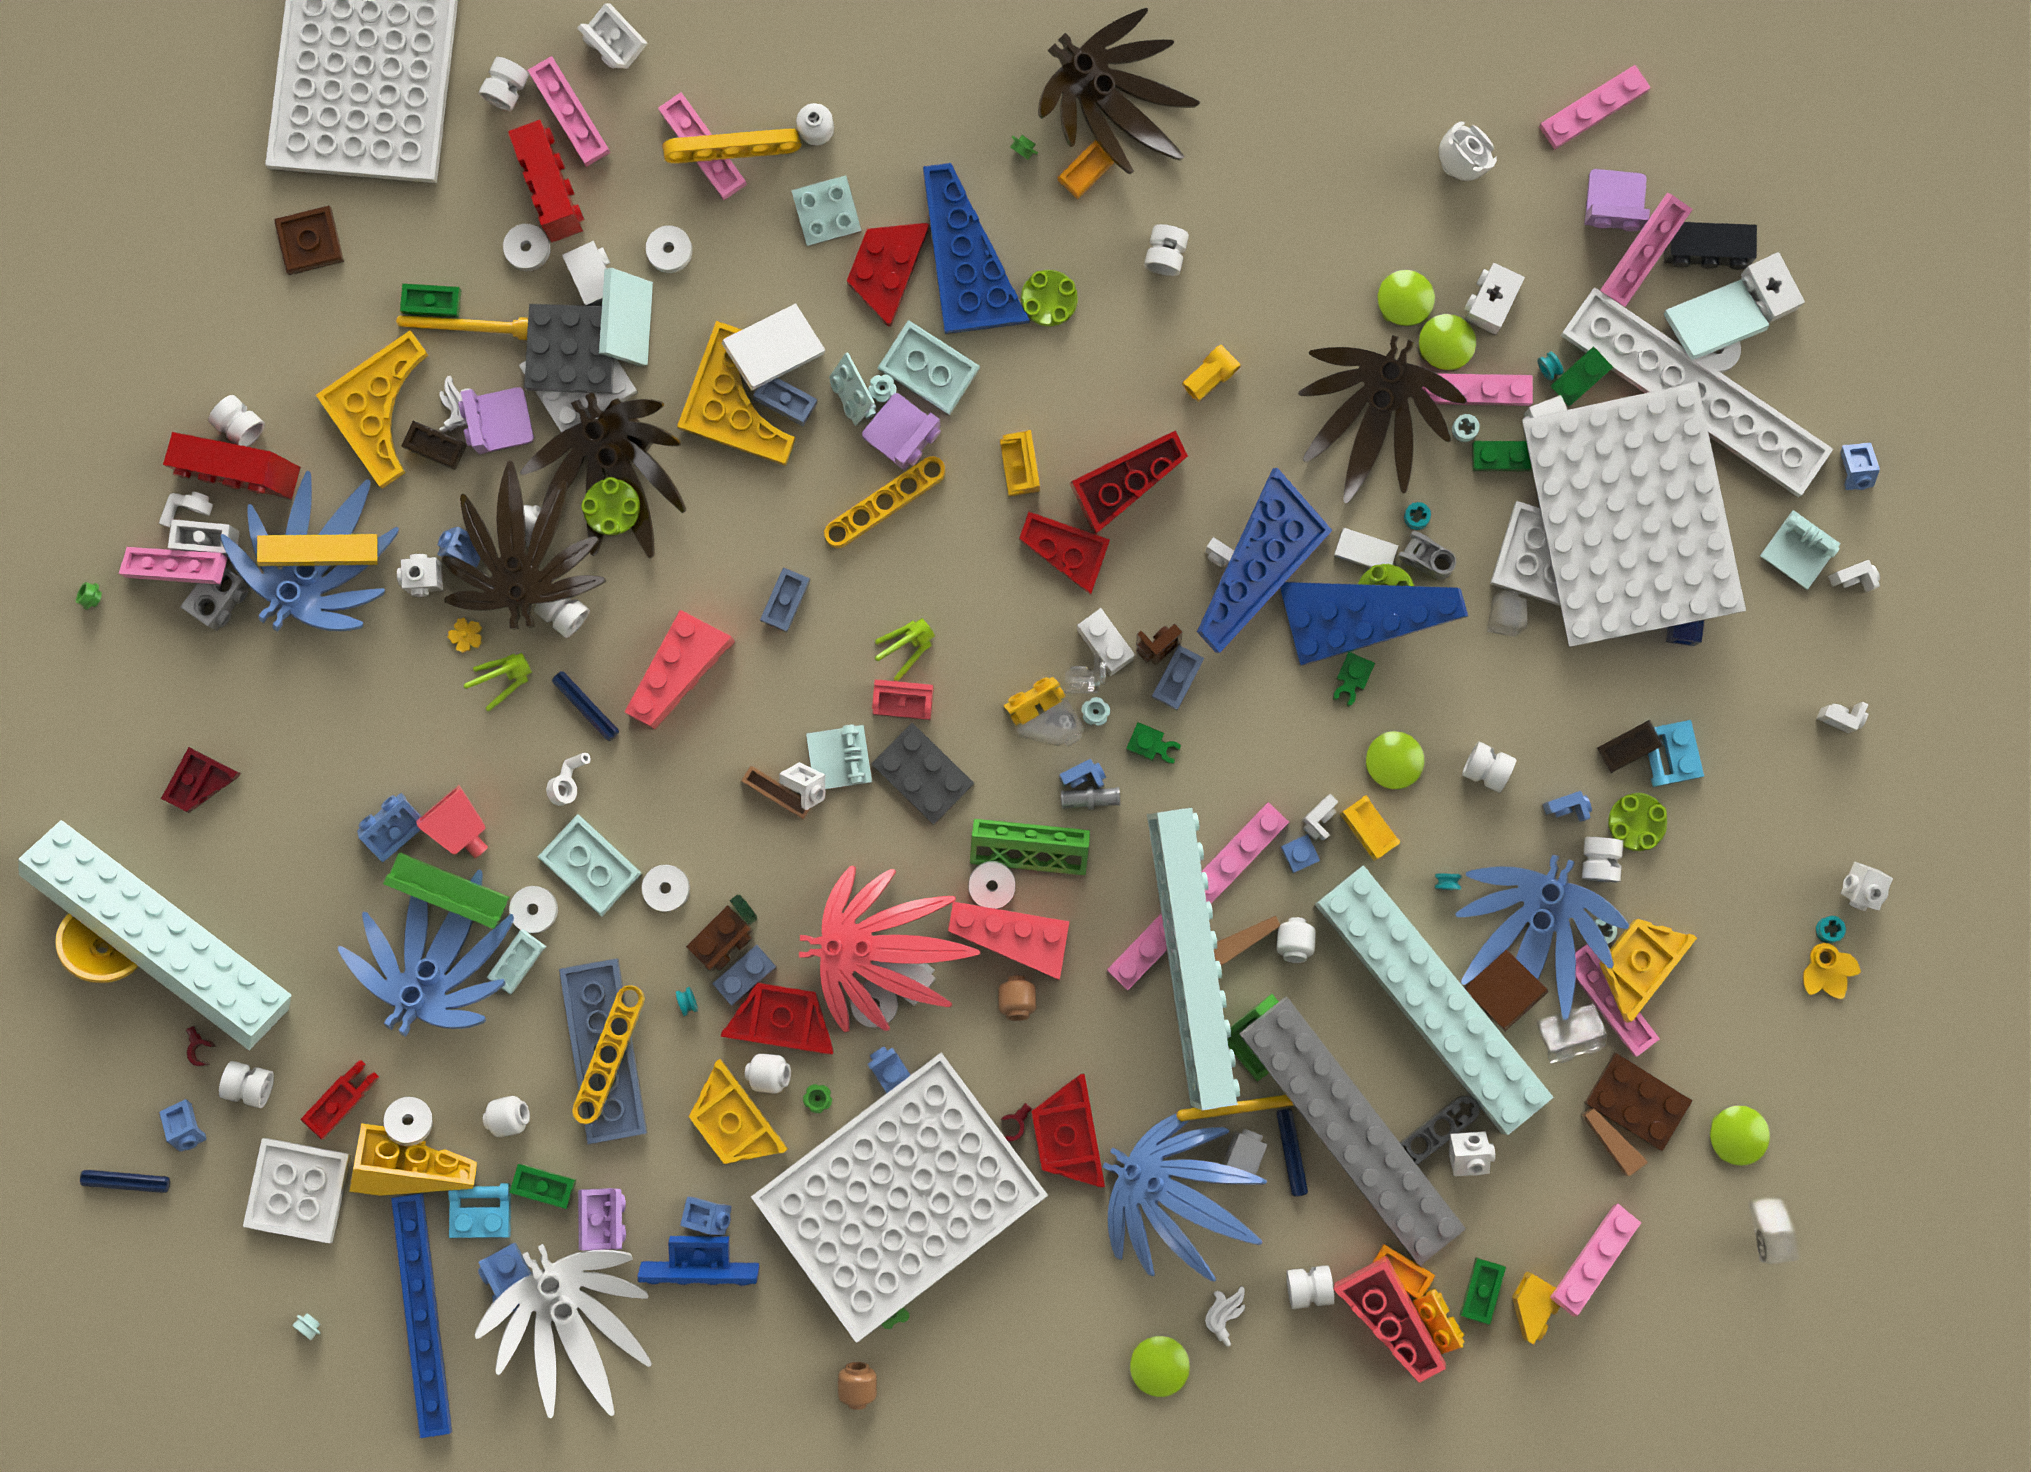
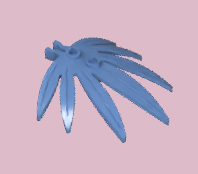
[220,471,399,632]
[1455,855,1629,1020]
[337,869,514,1037]
[1103,1113,1267,1282]

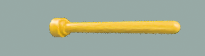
[396,315,528,341]
[1176,1095,1294,1121]

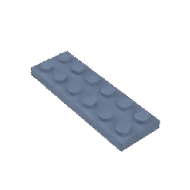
[559,958,648,1144]

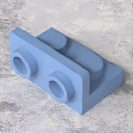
[357,793,421,863]
[478,1242,532,1312]

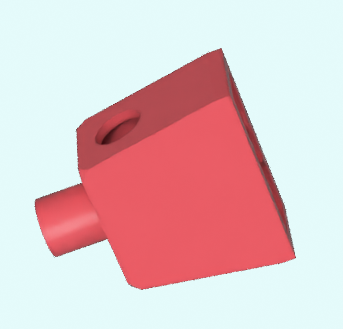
[416,785,488,858]

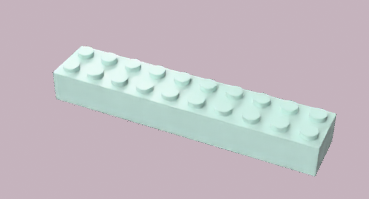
[1147,808,1240,1110]
[18,820,291,1050]
[1315,865,1554,1135]

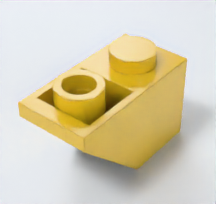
[1512,1271,1561,1345]

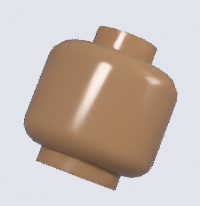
[998,975,1037,1021]
[838,1362,877,1410]

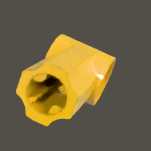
[1182,345,1241,402]

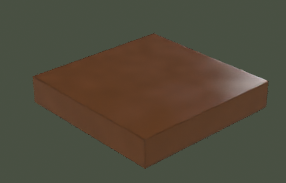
[274,205,344,275]
[1464,949,1548,1031]

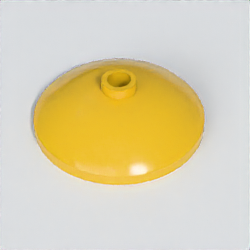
[56,914,139,983]

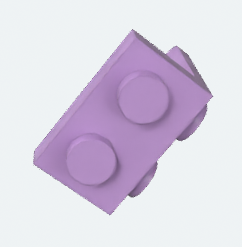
[1585,169,1650,231]
[458,387,534,454]
[862,393,941,471]

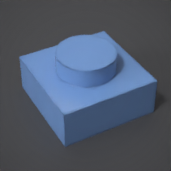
[1281,834,1320,873]

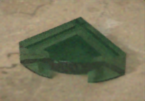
[729,894,758,925]

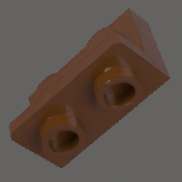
[1136,624,1182,666]
[686,905,753,972]

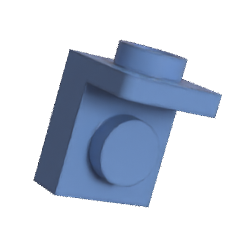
[1840,443,1880,490]
[437,526,481,568]
[1059,759,1106,789]
[1542,791,1592,822]
[867,1046,911,1093]
[159,1099,206,1151]
[680,1196,732,1235]

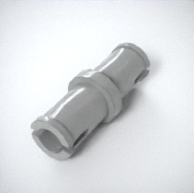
[1061,786,1120,810]

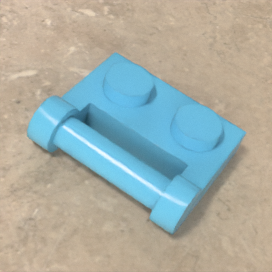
[1648,720,1704,787]
[449,1183,511,1238]

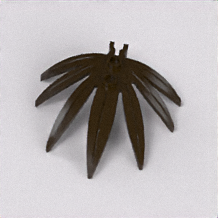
[1038,8,1200,174]
[1298,335,1467,503]
[520,392,686,558]
[442,461,607,630]

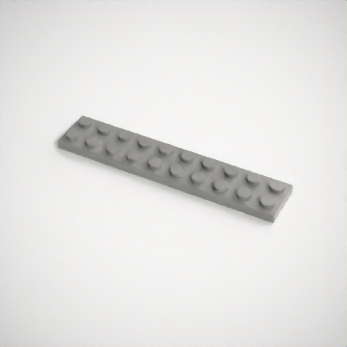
[1239,997,1466,1266]

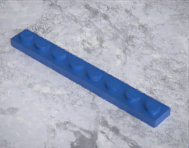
[391,1193,452,1438]

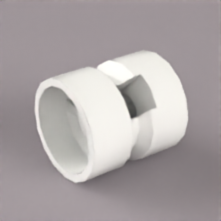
[479,57,529,111]
[1144,224,1189,276]
[208,395,265,447]
[534,598,590,638]
[1462,741,1516,793]
[1581,837,1624,883]
[219,1061,274,1108]
[1286,1265,1334,1309]

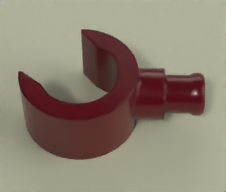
[186,1026,216,1066]
[1001,1103,1032,1141]

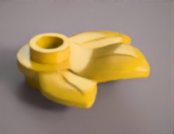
[1803,943,1861,999]

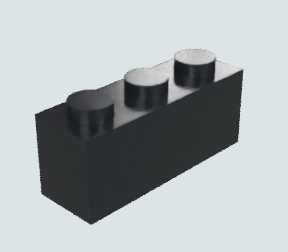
[1664,222,1757,270]

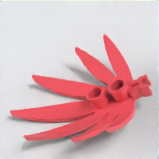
[799,866,981,1032]

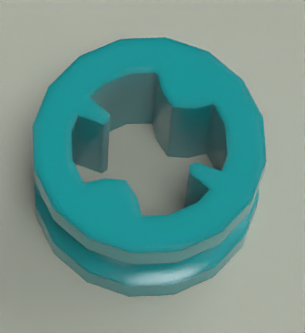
[1537,351,1564,381]
[1404,502,1431,530]
[1435,873,1462,890]
[1816,916,1846,943]
[676,987,698,1016]

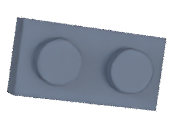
[753,378,817,426]
[760,567,810,633]
[1152,645,1204,710]
[712,945,776,1006]

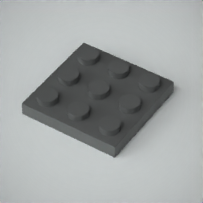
[524,304,614,394]

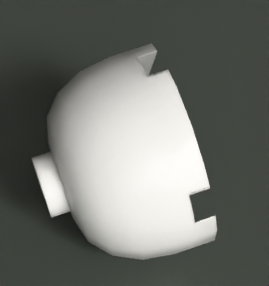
[1439,122,1497,181]

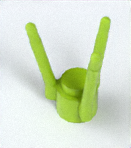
[875,618,935,681]
[463,652,532,711]

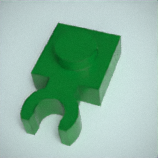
[1333,652,1375,707]
[1126,722,1181,764]

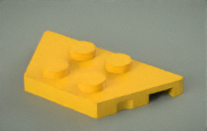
[1599,919,1697,1023]
[689,1058,788,1164]

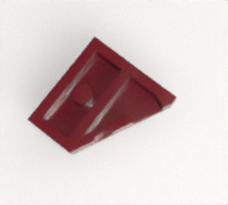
[161,747,241,813]

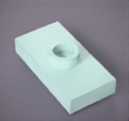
[487,929,546,995]

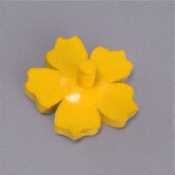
[447,617,482,653]

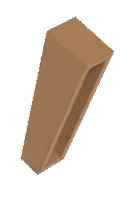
[741,766,810,819]
[1214,915,1280,966]
[1581,1108,1648,1176]

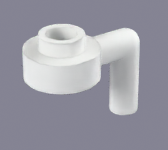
[159,491,213,527]
[546,753,591,806]

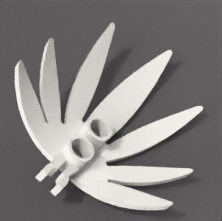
[475,1244,652,1418]

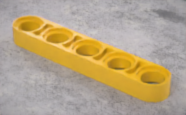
[662,129,801,163]
[824,456,945,548]
[572,985,645,1124]

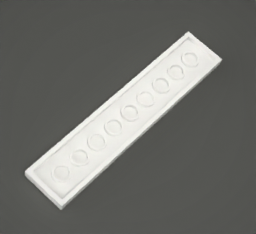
[1560,287,1833,498]

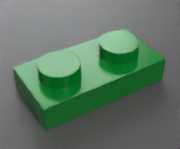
[400,283,461,318]
[1550,346,1613,407]
[1472,441,1532,472]
[509,1163,577,1209]
[1460,1257,1506,1325]

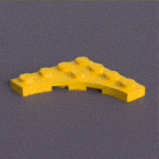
[677,321,796,466]
[316,330,429,489]

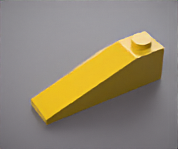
[349,1123,477,1196]

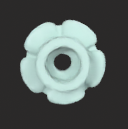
[868,375,897,402]
[1081,697,1110,726]
[292,1313,320,1340]

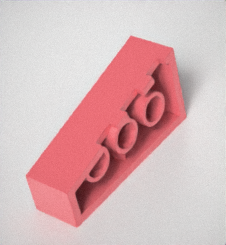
[625,610,735,729]
[948,902,1070,980]
[1333,1256,1446,1383]

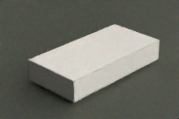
[1334,528,1398,568]

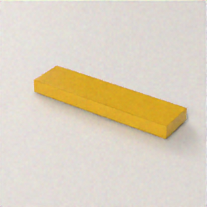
[257,534,378,566]

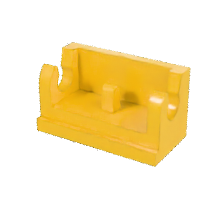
[1000,430,1040,496]
[1340,795,1400,861]

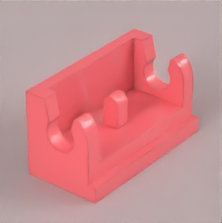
[872,679,934,720]

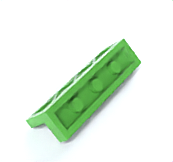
[970,819,1090,875]
[383,853,510,929]

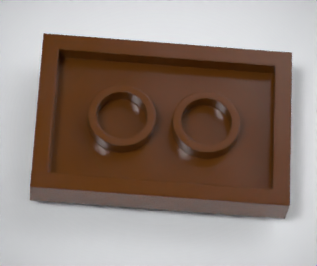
[1584,1053,1693,1151]

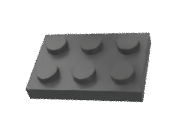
[871,723,974,825]

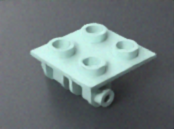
[791,175,862,246]
[829,352,876,426]
[1760,510,1841,590]
[806,725,872,789]

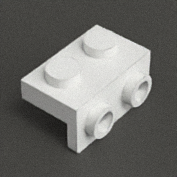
[578,3,648,69]

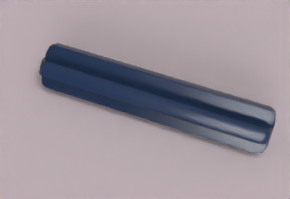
[552,671,619,741]
[1276,1108,1308,1197]
[80,1170,170,1193]

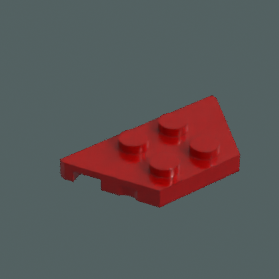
[847,223,930,327]
[721,983,834,1055]
[1031,1073,1105,1188]

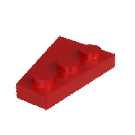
[1019,512,1110,595]

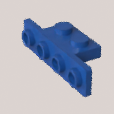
[638,1236,760,1286]

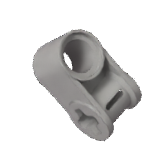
[1398,531,1456,580]

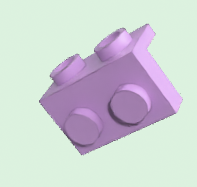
[578,1188,626,1251]

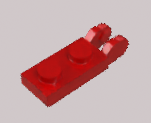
[300,1060,379,1140]

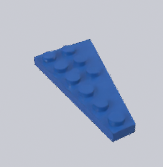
[923,163,1030,334]
[1197,468,1332,653]
[1280,582,1468,665]

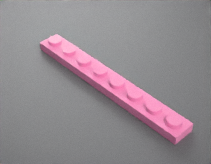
[1107,802,1289,991]

